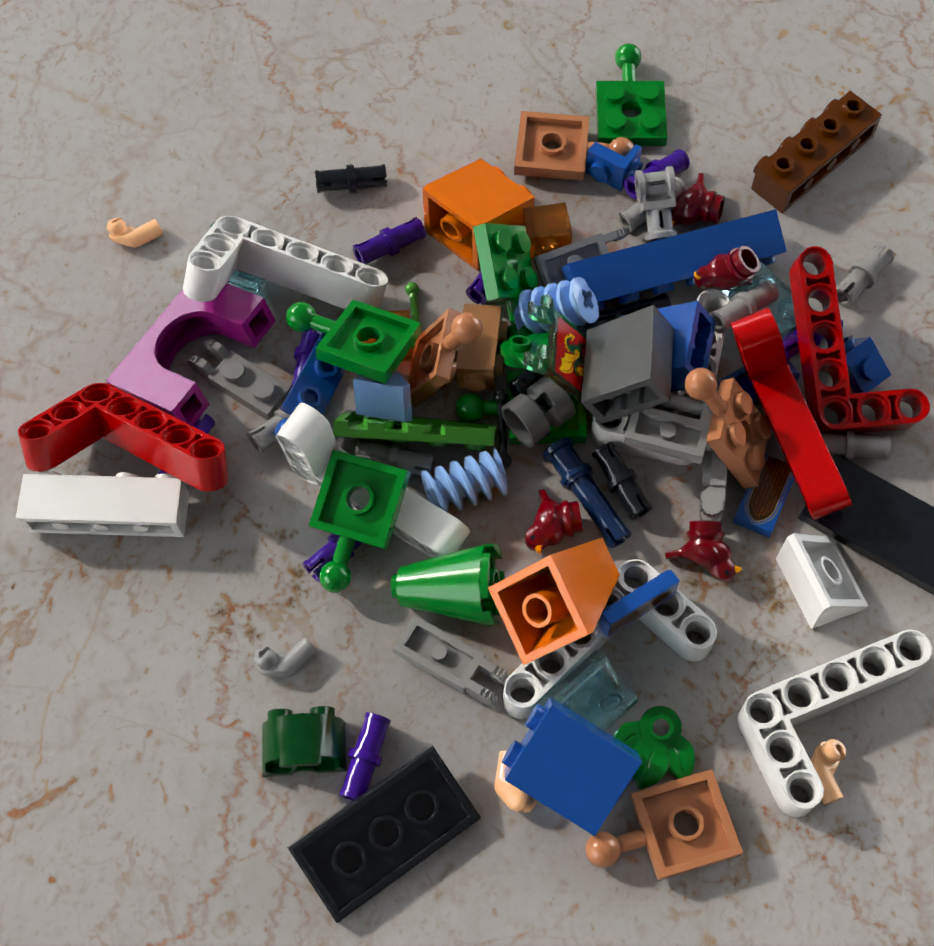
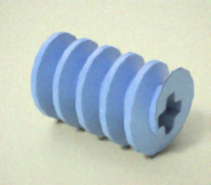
[514,277,599,334]
[421,448,507,513]

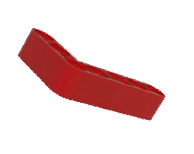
[789,246,930,434]
[730,307,852,520]
[18,383,229,492]

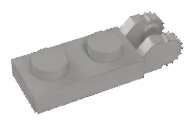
[532,227,629,288]
[187,338,291,421]
[699,443,727,522]
[393,615,510,707]

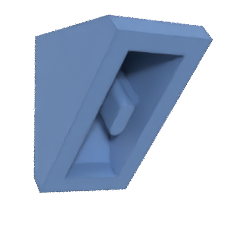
[353,370,413,422]

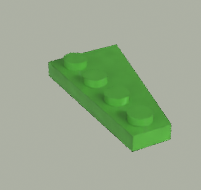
[333,410,497,451]

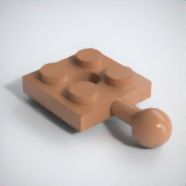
[514,111,634,181]
[407,308,483,407]
[685,368,771,489]
[585,769,743,881]

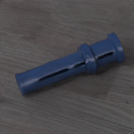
[542,437,632,548]

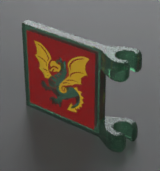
[523,295,586,404]

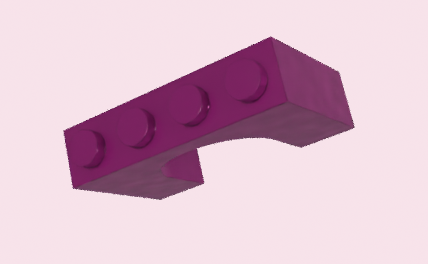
[106,283,276,426]

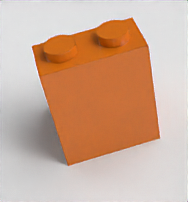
[422,158,535,271]
[488,537,620,665]

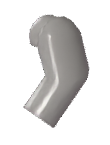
[254,638,318,677]

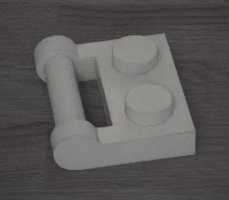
[624,393,713,464]

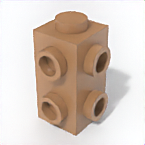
[453,304,509,392]

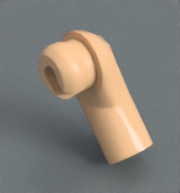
[107,218,163,248]
[810,739,846,806]
[494,751,537,813]

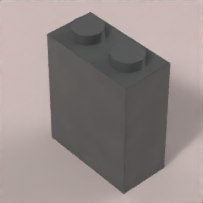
[581,305,673,424]

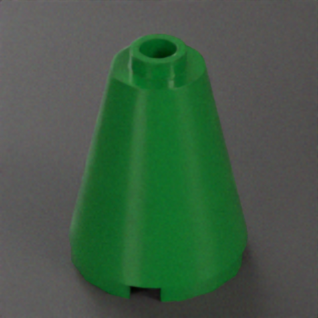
[391,543,505,626]

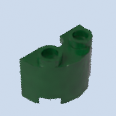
[262,706,347,777]

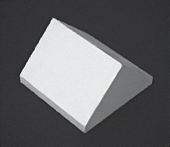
[776,533,869,629]

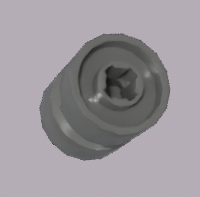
[501,375,576,448]

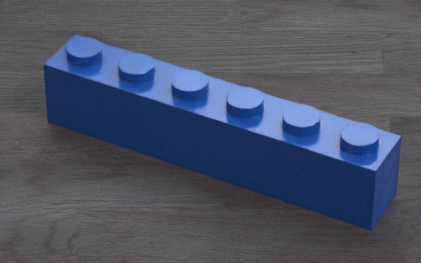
[561,209,787,310]

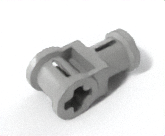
[635,166,677,241]

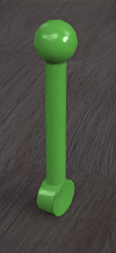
[405,282,419,350]

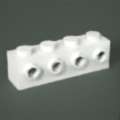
[16,470,189,537]

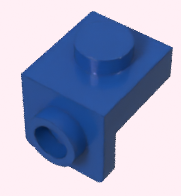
[585,141,643,191]
[843,335,891,393]

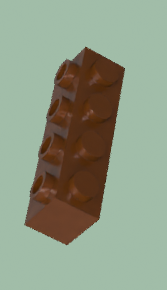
[751,91,882,214]

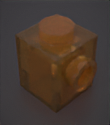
[517,202,572,258]

